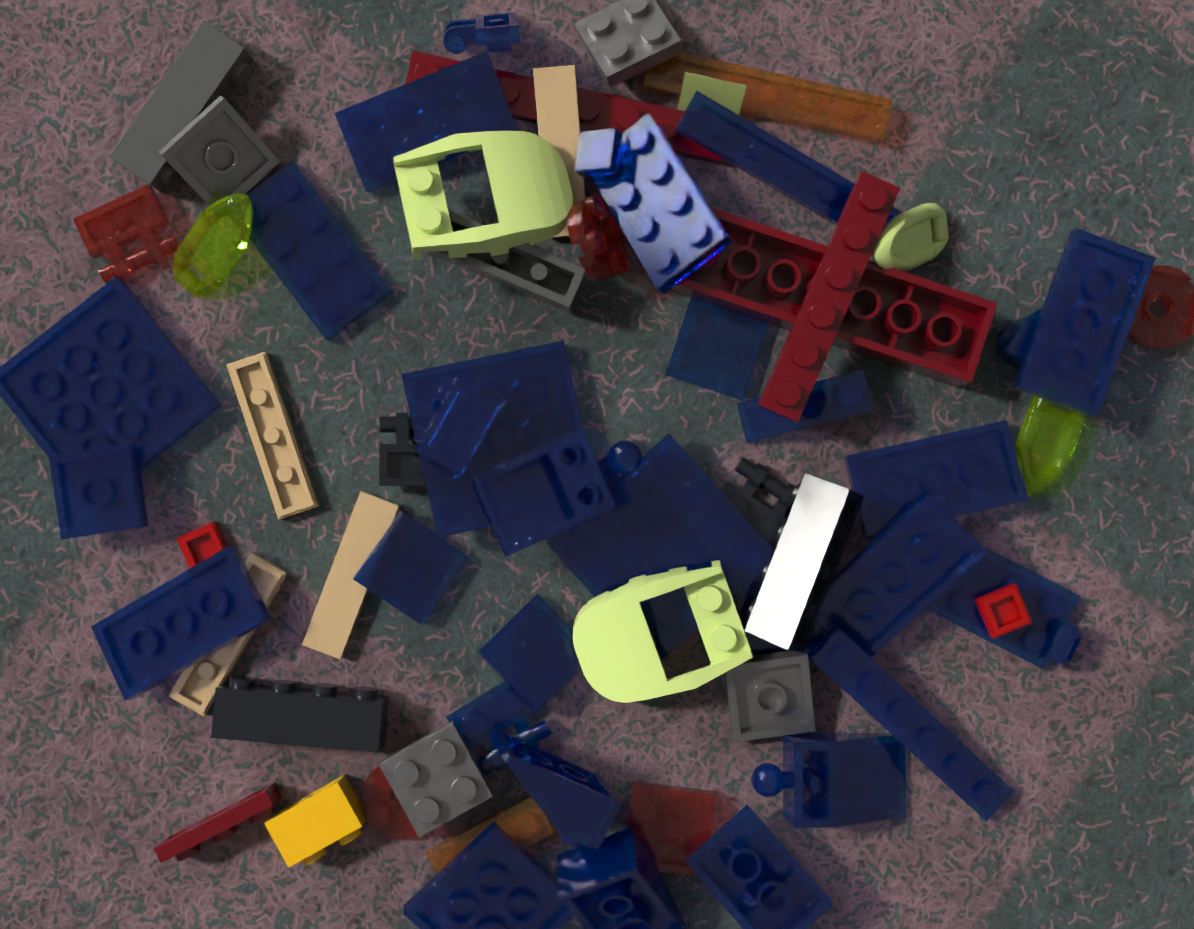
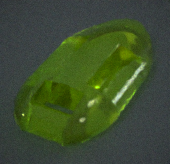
[173,193,253,298]
[1014,381,1087,497]

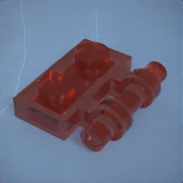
[73,184,181,284]

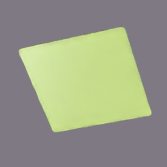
[678,72,747,124]

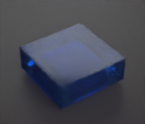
[574,128,623,177]
[1045,621,1084,669]

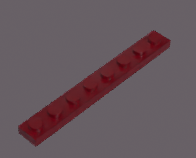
[404,51,731,164]

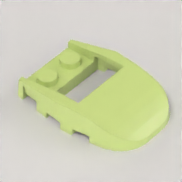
[393,131,573,260]
[573,560,753,703]

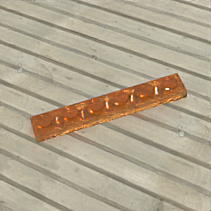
[643,52,893,143]

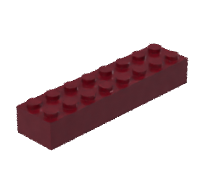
[649,196,998,387]

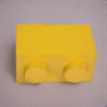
[264,774,368,868]

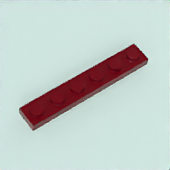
[757,171,901,423]

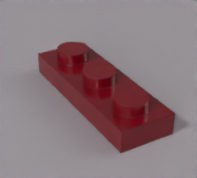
[153,782,282,863]

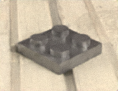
[574,0,684,88]
[158,96,280,216]
[724,650,816,742]
[379,720,494,838]

